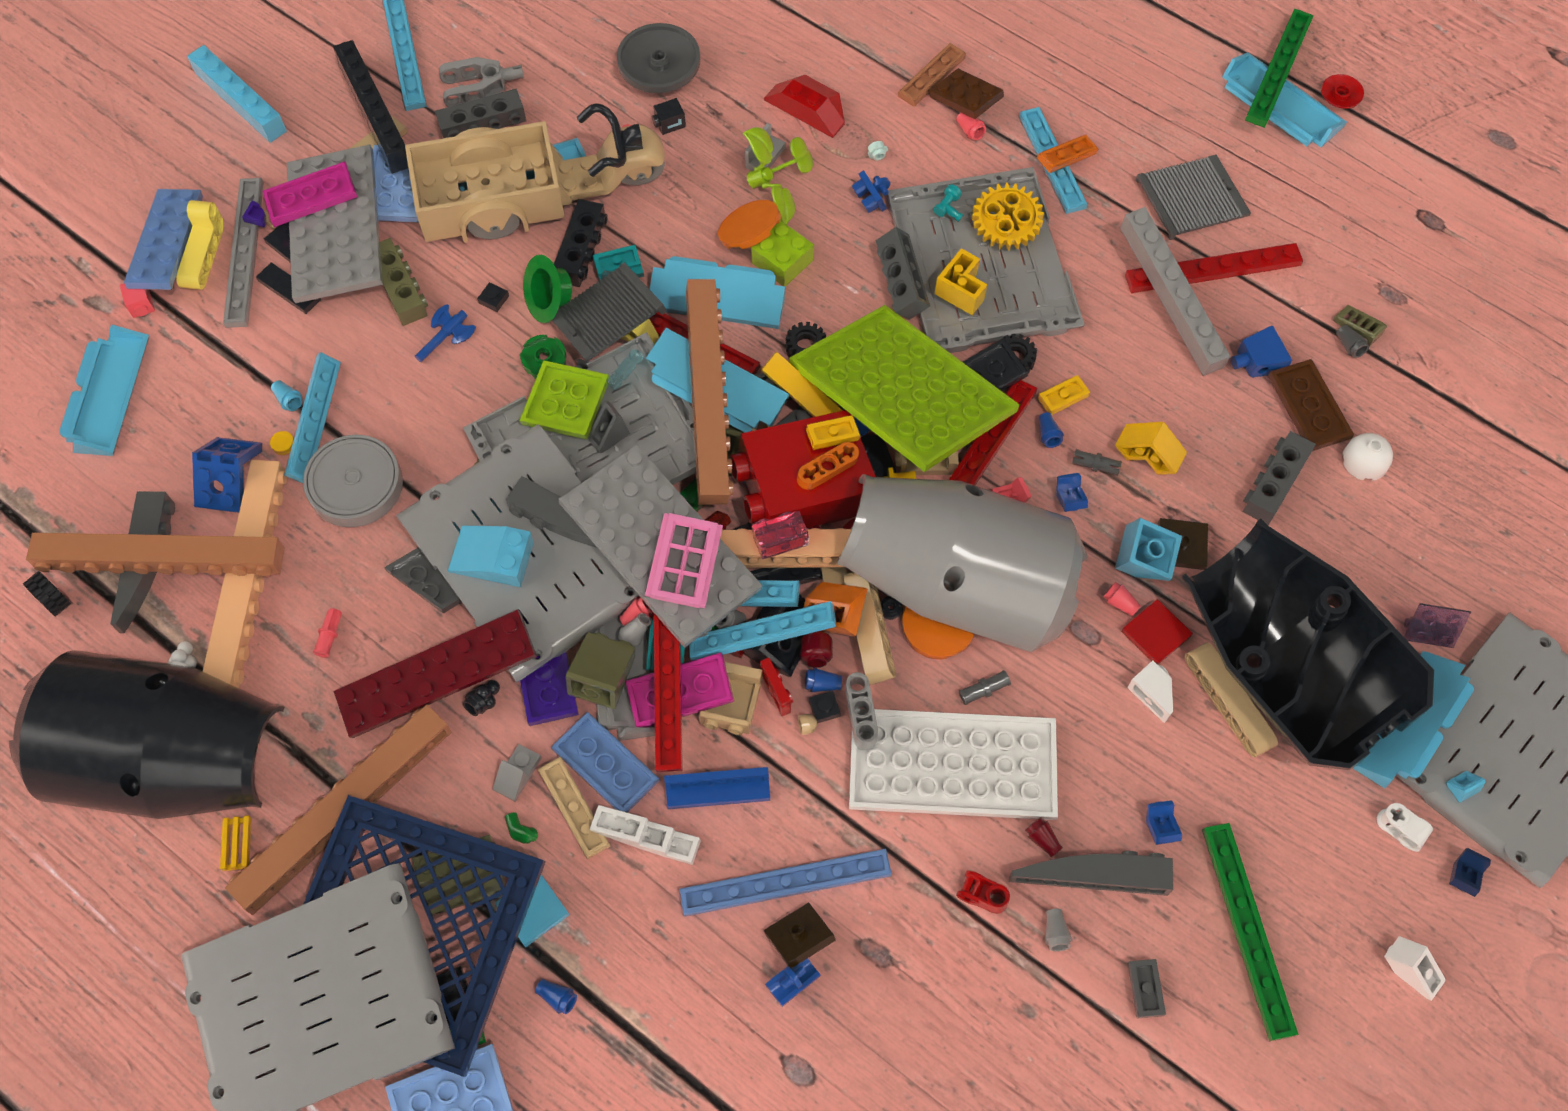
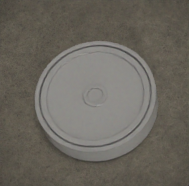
[303,435,403,527]

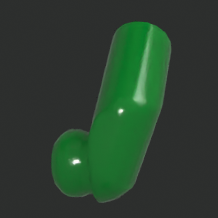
[505,812,538,844]

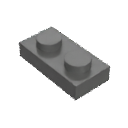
[1127,959,1166,1019]

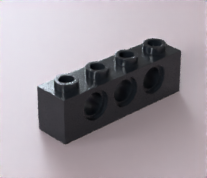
[554,199,608,287]

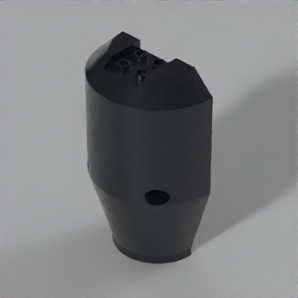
[1182,519,1434,770]
[9,650,284,819]

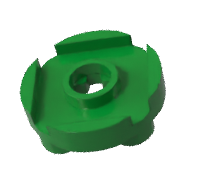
[520,335,567,379]

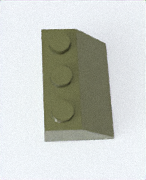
[412,835,506,915]

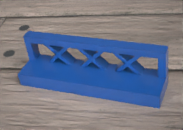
[664,767,770,810]

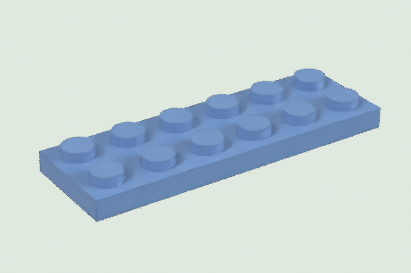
[124,189,203,290]

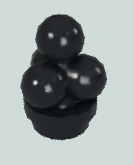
[463,680,500,716]

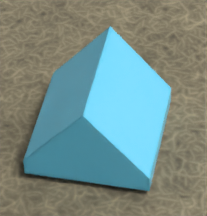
[1446,771,1486,803]

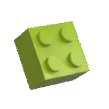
[751,221,814,287]

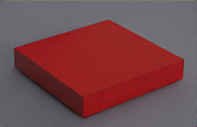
[1121,599,1193,665]

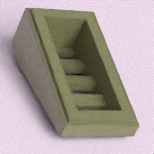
[1333,305,1387,347]

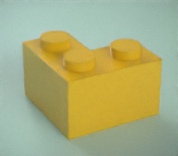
[934,248,988,315]
[1115,421,1187,475]

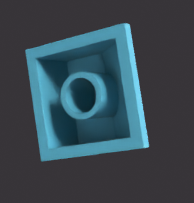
[1115,518,1182,581]

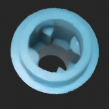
[271,380,302,411]

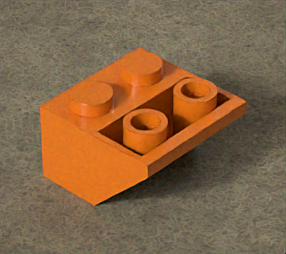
[803,582,868,636]

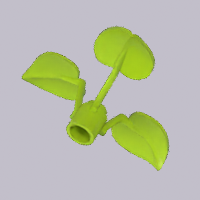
[743,127,813,224]

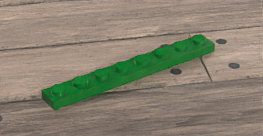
[1245,8,1314,128]
[1202,823,1299,1042]

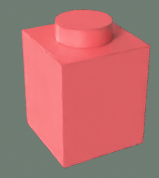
[119,283,155,318]

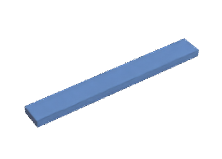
[679,849,892,917]

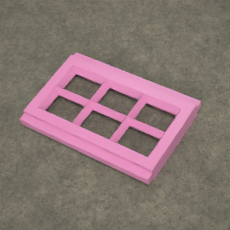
[645,513,723,608]

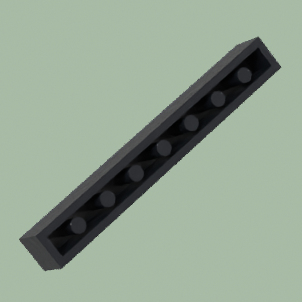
[333,40,408,174]

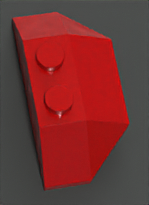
[764,75,845,138]

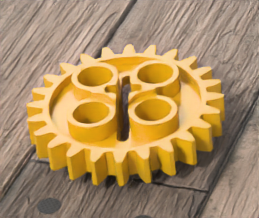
[972,183,1044,251]

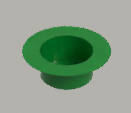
[523,255,572,323]

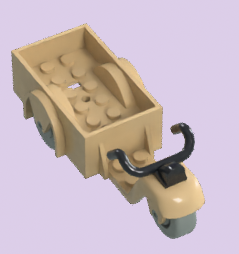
[405,103,665,243]

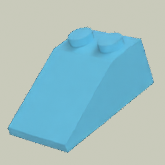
[448,526,534,588]

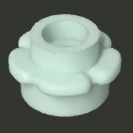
[868,141,888,161]

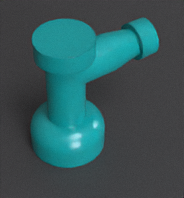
[933,184,963,222]

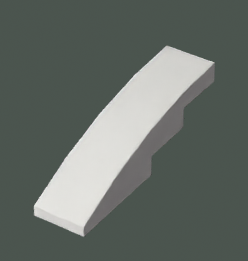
[590,805,701,865]

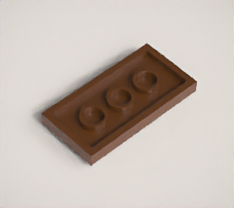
[1268,359,1354,451]

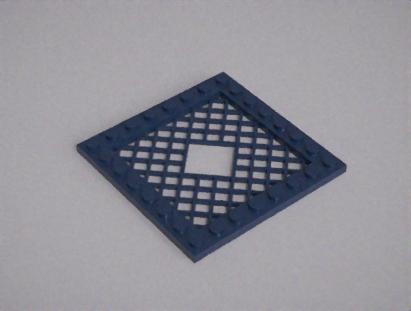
[289,795,546,1077]

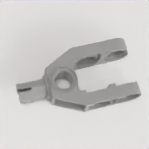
[439,57,524,107]

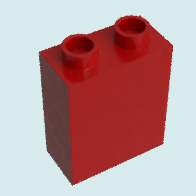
[729,410,876,530]

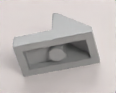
[493,744,542,802]

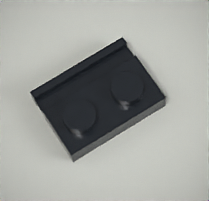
[860,435,896,477]

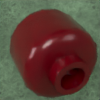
[801,630,833,668]

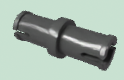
[1072,449,1122,476]
[959,670,1011,705]

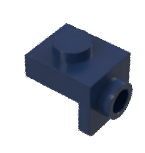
[1449,848,1491,897]

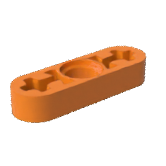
[797,442,859,490]

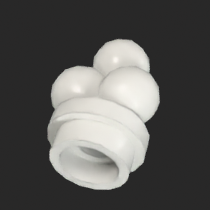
[167,641,197,668]

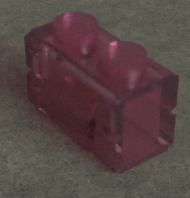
[752,511,809,560]

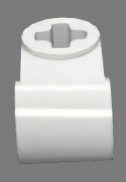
[1376,803,1433,852]

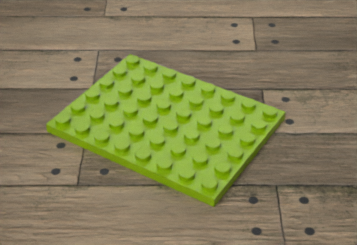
[789,305,1019,472]

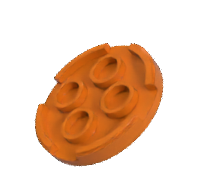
[718,200,781,249]
[902,607,975,660]

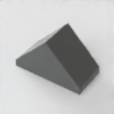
[588,401,630,453]

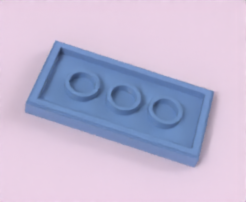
[551,712,660,813]

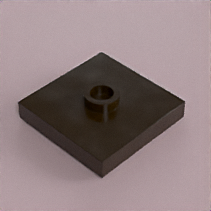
[1158,518,1208,570]
[764,902,836,969]

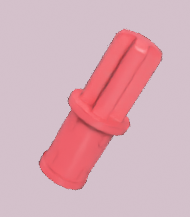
[313,608,342,658]

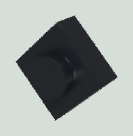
[477,282,509,312]
[809,691,841,724]

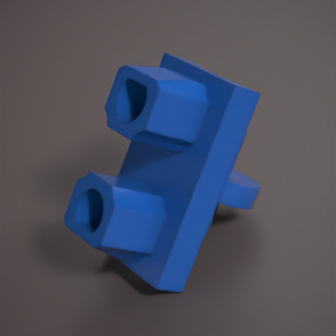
[852,170,890,213]
[765,958,821,1007]

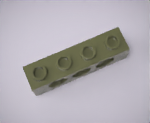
[380,238,428,326]

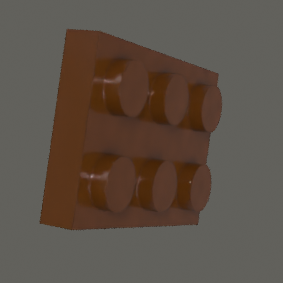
[929,68,1004,119]

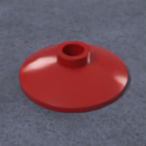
[1321,74,1364,109]

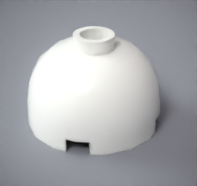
[1342,433,1393,481]

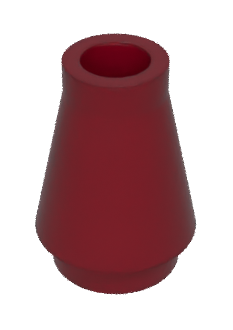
[1025,817,1063,857]

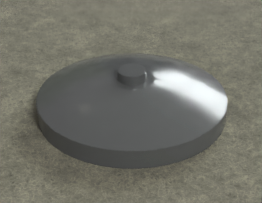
[617,23,700,93]

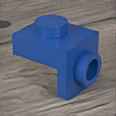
[1056,473,1088,512]
[1146,800,1182,845]

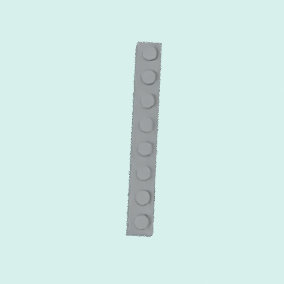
[1120,207,1231,376]

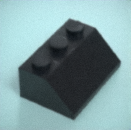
[742,594,805,677]

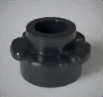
[881,596,903,620]

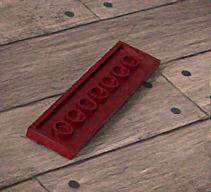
[334,610,537,738]

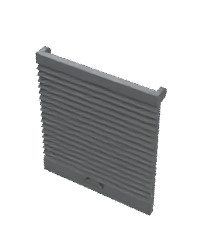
[1136,155,1251,240]
[552,262,666,362]

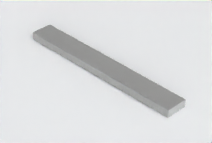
[223,178,264,328]

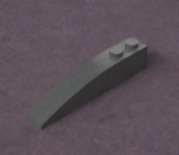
[506,476,597,548]
[110,491,175,633]
[1009,851,1173,896]

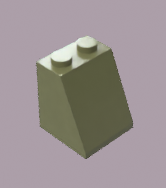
[566,632,635,709]

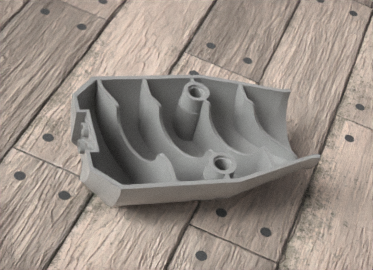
[837,474,1088,652]

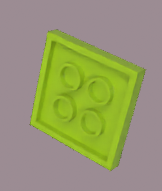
[519,360,610,440]

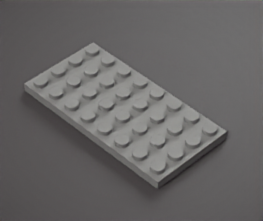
[287,145,383,303]
[559,445,763,648]

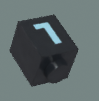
[652,98,686,135]

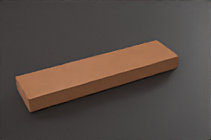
[898,43,966,107]

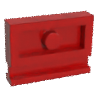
[760,658,793,717]

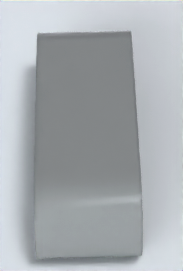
[846,672,878,750]

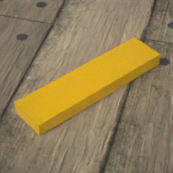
[761,352,843,417]

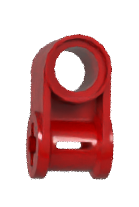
[956,870,1010,914]

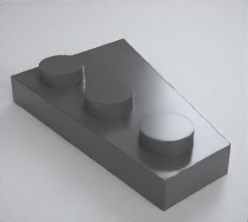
[384,547,462,613]

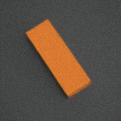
[1037,134,1099,173]

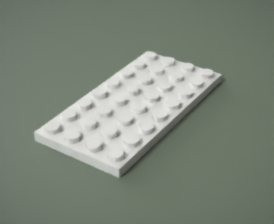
[849,708,1058,820]

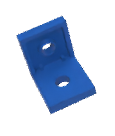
[192,437,262,512]

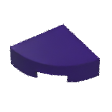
[242,200,266,227]

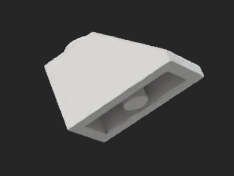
[1128,661,1173,723]
[1384,936,1446,1001]

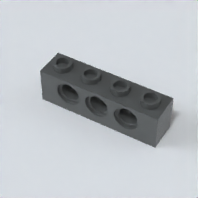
[435,88,526,138]
[875,227,930,320]
[1242,431,1316,525]

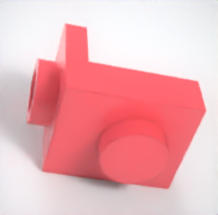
[991,477,1031,503]

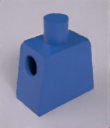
[1231,325,1292,378]

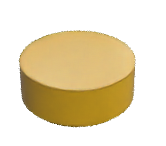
[270,431,294,455]

